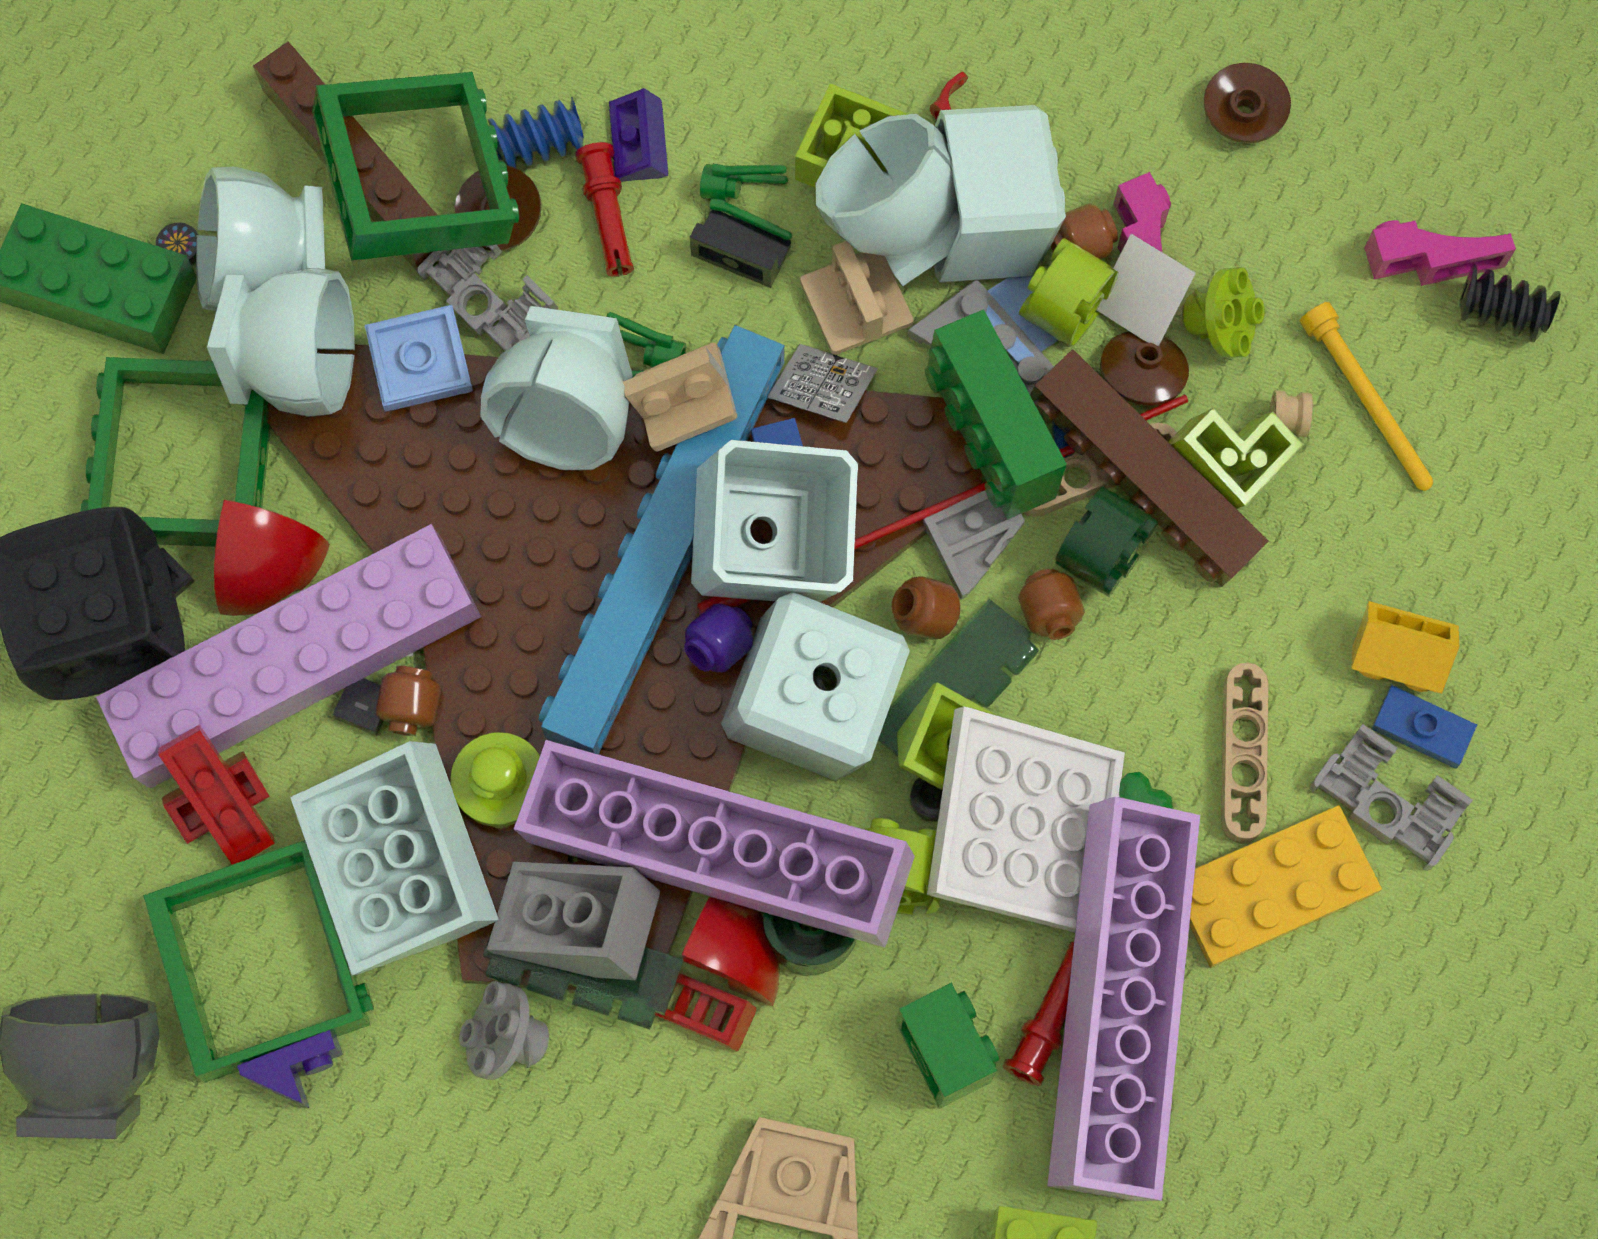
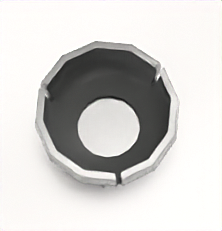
[0,993,160,1139]

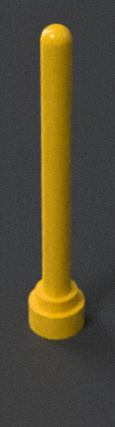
[1299,302,1433,491]

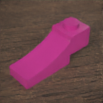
[1113,172,1171,253]
[1364,220,1516,286]

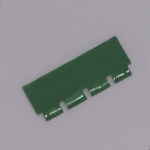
[878,599,1039,757]
[483,929,683,1030]

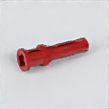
[575,142,634,277]
[1002,942,1074,1086]

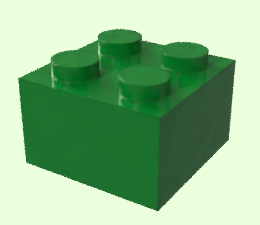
[896,982,1000,1109]

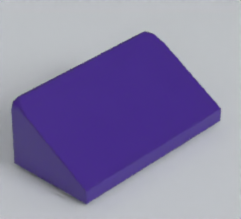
[609,88,668,182]

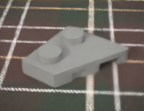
[923,490,1025,600]

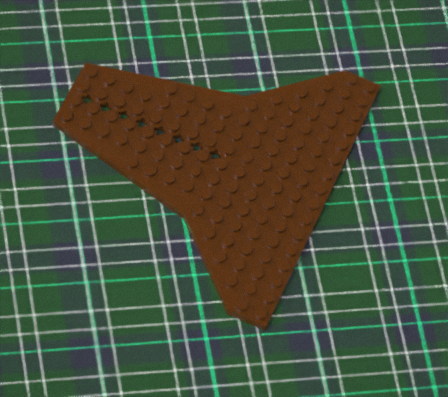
[267,344,982,1000]

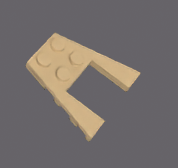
[699,1117,858,1239]

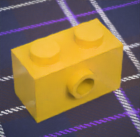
[1351,601,1460,694]

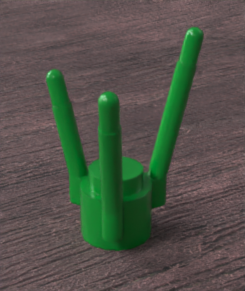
[700,163,792,240]
[607,312,686,378]

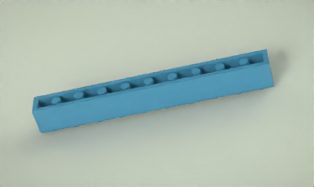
[538,325,784,755]

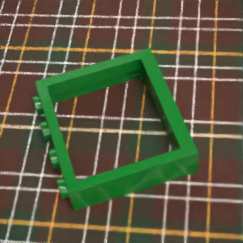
[312,72,519,261]
[80,357,271,547]
[143,840,374,1083]

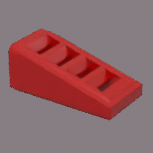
[645,967,756,1051]

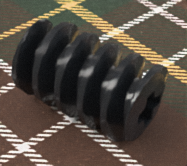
[1459,265,1561,343]

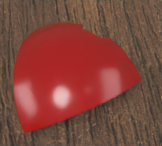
[214,500,330,616]
[682,896,780,1006]

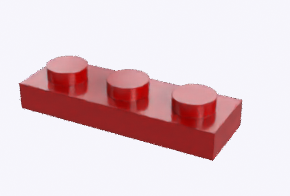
[158,724,275,865]

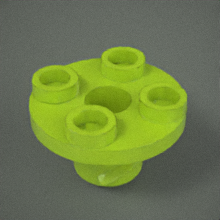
[1182,267,1265,358]
[451,733,540,829]

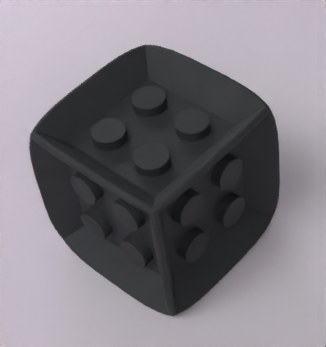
[0,507,185,700]

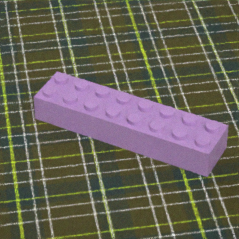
[96,524,481,789]
[514,740,915,948]
[1047,796,1200,1201]

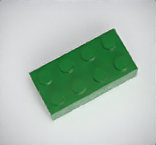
[0,203,197,354]
[925,309,1067,520]

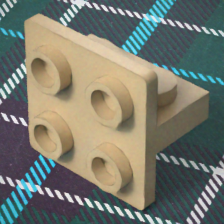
[800,241,913,355]
[623,342,737,452]

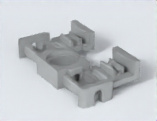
[417,245,559,351]
[1310,724,1473,871]

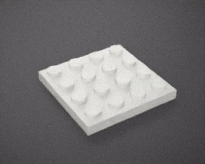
[927,706,1125,933]

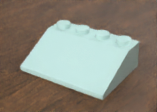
[290,741,499,975]

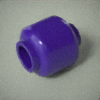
[684,604,753,672]

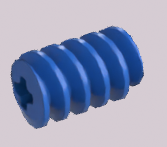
[488,97,584,168]

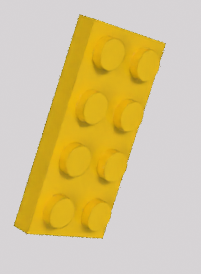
[1189,805,1382,968]

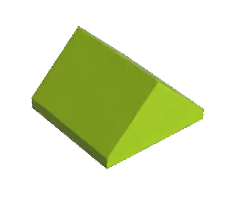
[897,682,997,790]

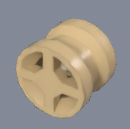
[1269,390,1313,437]

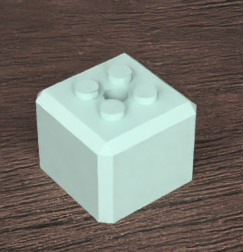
[934,105,1066,282]
[691,440,858,602]
[721,592,910,781]

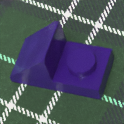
[237,1030,343,1108]

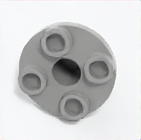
[459,981,549,1080]

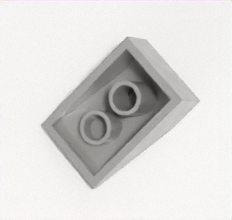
[487,862,660,980]

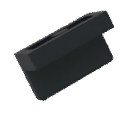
[690,210,791,288]

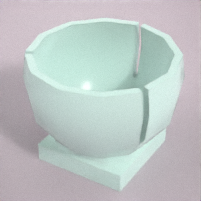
[816,114,960,286]
[196,167,325,311]
[207,268,355,416]
[480,306,633,470]

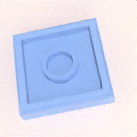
[365,305,473,412]

